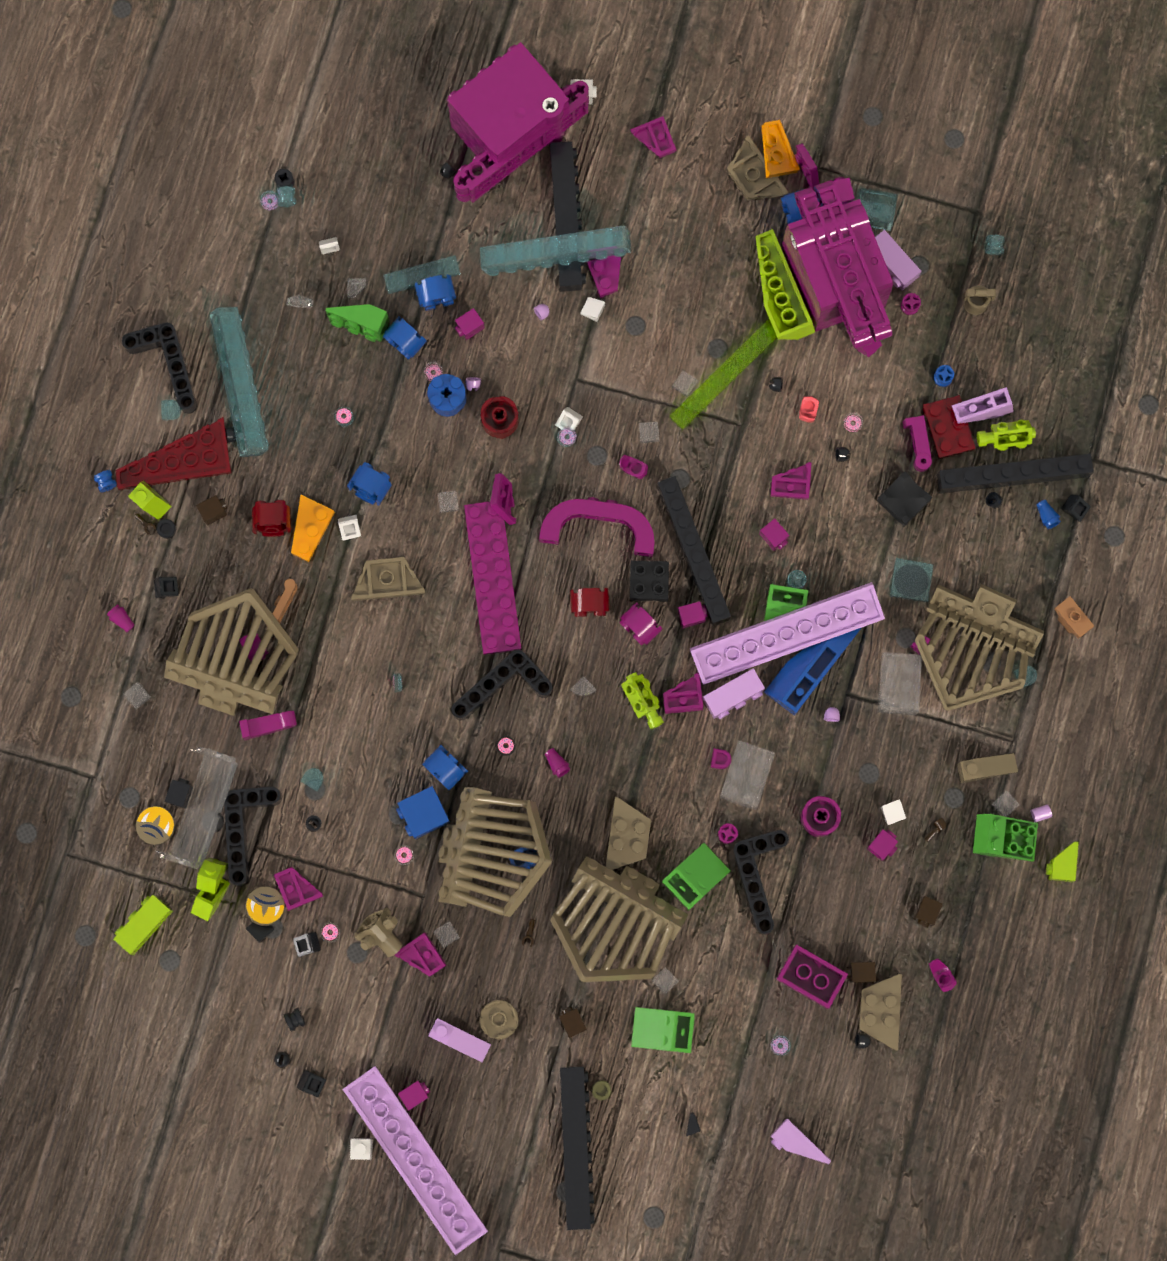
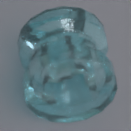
[277,186,296,207]
[985,235,1005,255]
[787,570,807,589]

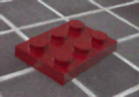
[922,395,976,460]

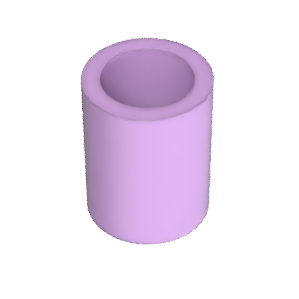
[1031,804,1052,823]

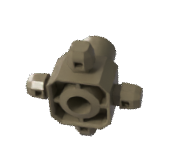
[354,907,402,957]

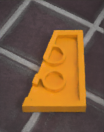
[761,120,800,178]
[291,495,335,562]

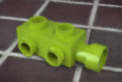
[977,420,1036,451]
[621,672,664,730]

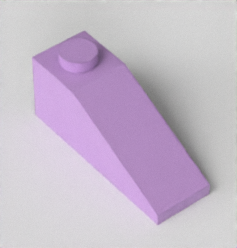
[952,387,1013,424]
[428,1018,491,1062]
[770,1119,831,1164]

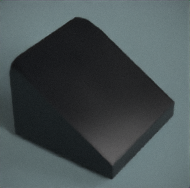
[1061,494,1091,522]
[154,577,179,598]
[246,922,275,943]
[293,932,321,957]
[297,1070,326,1097]
[686,1112,700,1137]

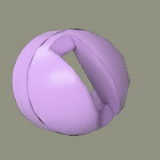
[534,304,549,321]
[466,377,481,391]
[824,707,840,722]

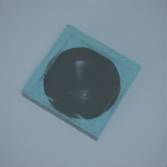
[889,558,934,603]

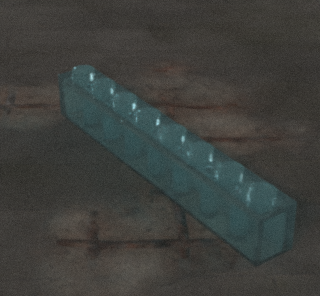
[480,225,631,276]
[209,307,268,457]

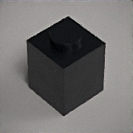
[165,778,193,809]

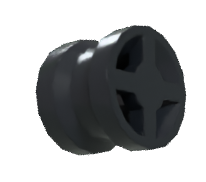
[274,169,295,191]
[284,1008,306,1032]

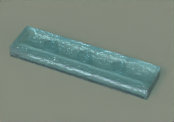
[383,256,461,294]

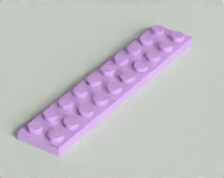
[690,582,885,685]
[343,1066,488,1255]

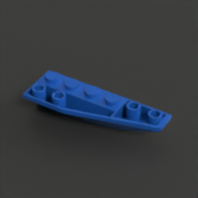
[764,627,862,716]

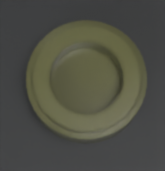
[592,1080,611,1100]

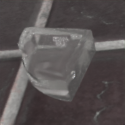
[347,278,367,299]
[286,295,313,308]
[570,676,597,696]

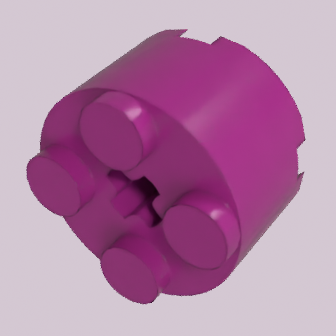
[619,602,663,646]
[801,796,841,837]

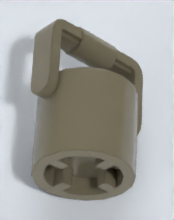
[963,285,996,315]

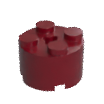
[480,396,519,439]
[252,500,291,537]
[570,588,609,617]

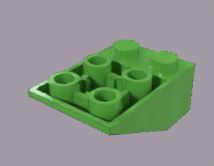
[325,304,390,342]
[764,584,809,621]
[973,814,1038,862]
[662,843,730,911]
[631,1007,695,1053]

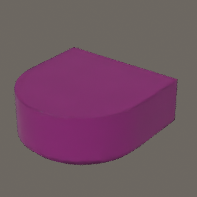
[711,748,731,770]

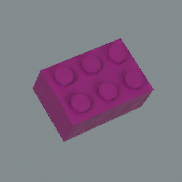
[776,945,848,1009]

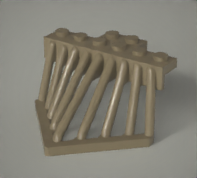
[915,584,1044,711]
[164,588,299,716]
[438,787,552,917]
[550,856,688,982]

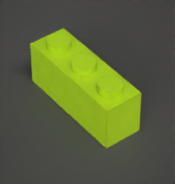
[113,895,173,955]

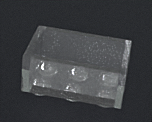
[877,652,922,715]
[719,740,775,810]

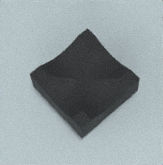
[877,471,932,527]
[630,561,669,602]

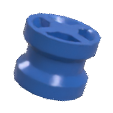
[934,365,954,387]
[94,470,117,492]

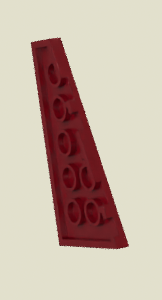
[115,417,232,490]

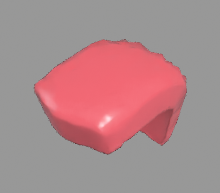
[799,396,819,423]

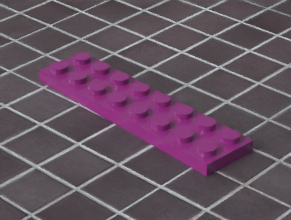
[464,502,522,655]

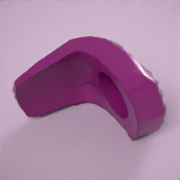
[619,455,648,479]
[929,959,957,992]

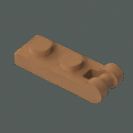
[266,579,298,627]

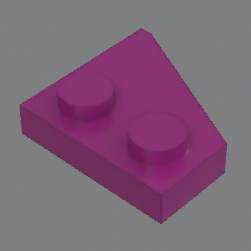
[630,116,677,158]
[795,143,819,190]
[587,250,622,298]
[770,462,812,500]
[490,473,516,525]
[663,673,703,714]
[274,867,324,911]
[395,932,447,977]

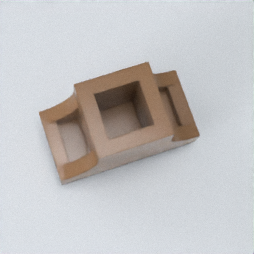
[1054,596,1094,639]

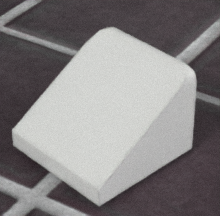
[319,237,340,254]
[580,297,605,322]
[555,407,583,431]
[338,515,361,540]
[880,799,906,825]

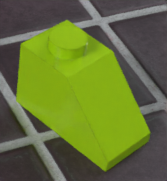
[128,480,172,520]
[1046,842,1079,882]
[196,858,228,894]
[191,879,230,921]

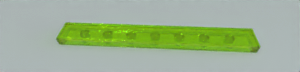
[669,319,777,430]

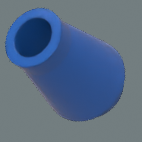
[1036,500,1061,529]

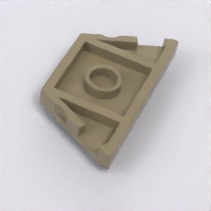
[727,135,788,201]
[351,557,425,601]
[606,797,651,870]
[859,974,902,1051]

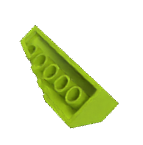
[755,229,815,340]

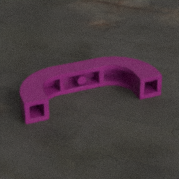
[539,497,654,558]

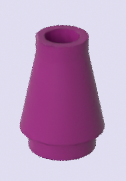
[107,604,135,633]
[544,748,570,778]

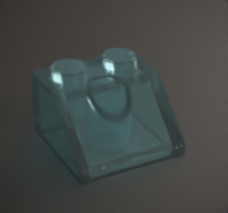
[858,188,897,231]

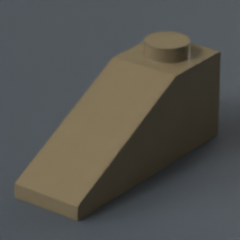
[957,753,1018,783]

